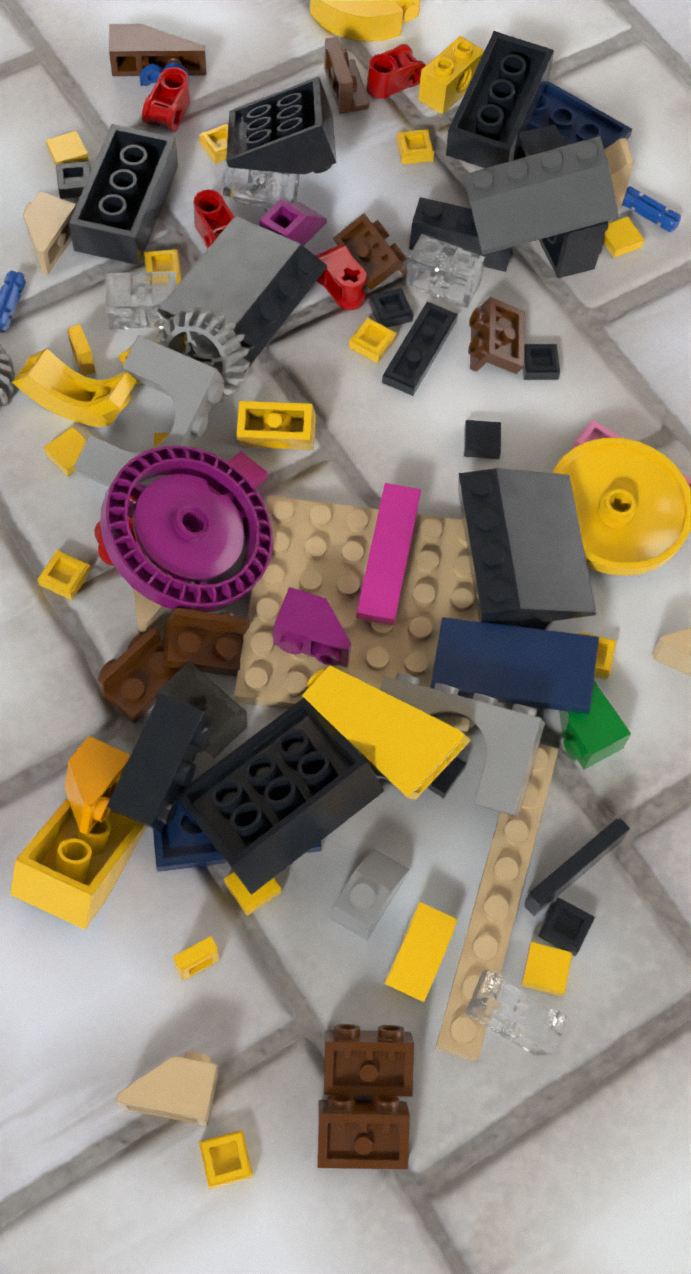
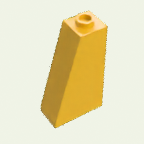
[302,665,471,801]

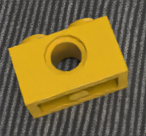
[418,36,485,115]
[237,401,316,450]

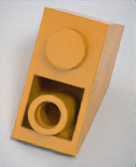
[64,736,131,835]

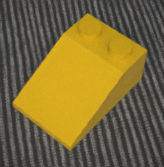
[10,798,147,930]

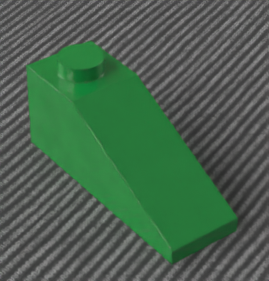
[559,680,631,770]

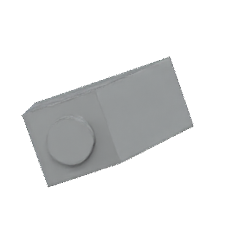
[331,849,410,940]

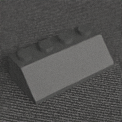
[463,136,619,255]

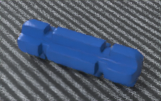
[622,186,681,232]
[0,270,26,333]

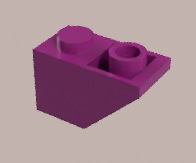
[259,199,327,246]
[273,587,351,667]

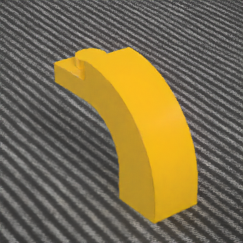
[310,0,420,42]
[12,348,137,427]

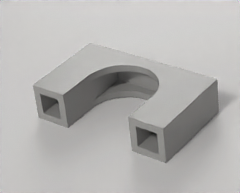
[74,335,224,487]
[361,673,545,817]

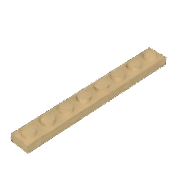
[435,743,559,1062]

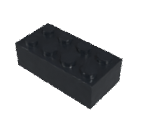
[446,31,554,168]
[69,124,178,265]
[512,124,608,278]

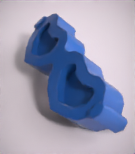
[139,62,189,86]

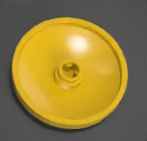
[552,438,691,576]

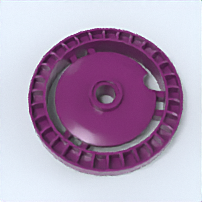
[100,445,273,612]

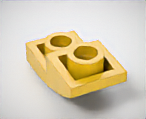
[384,901,458,1002]

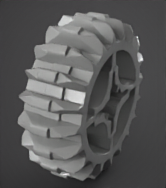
[157,306,250,402]

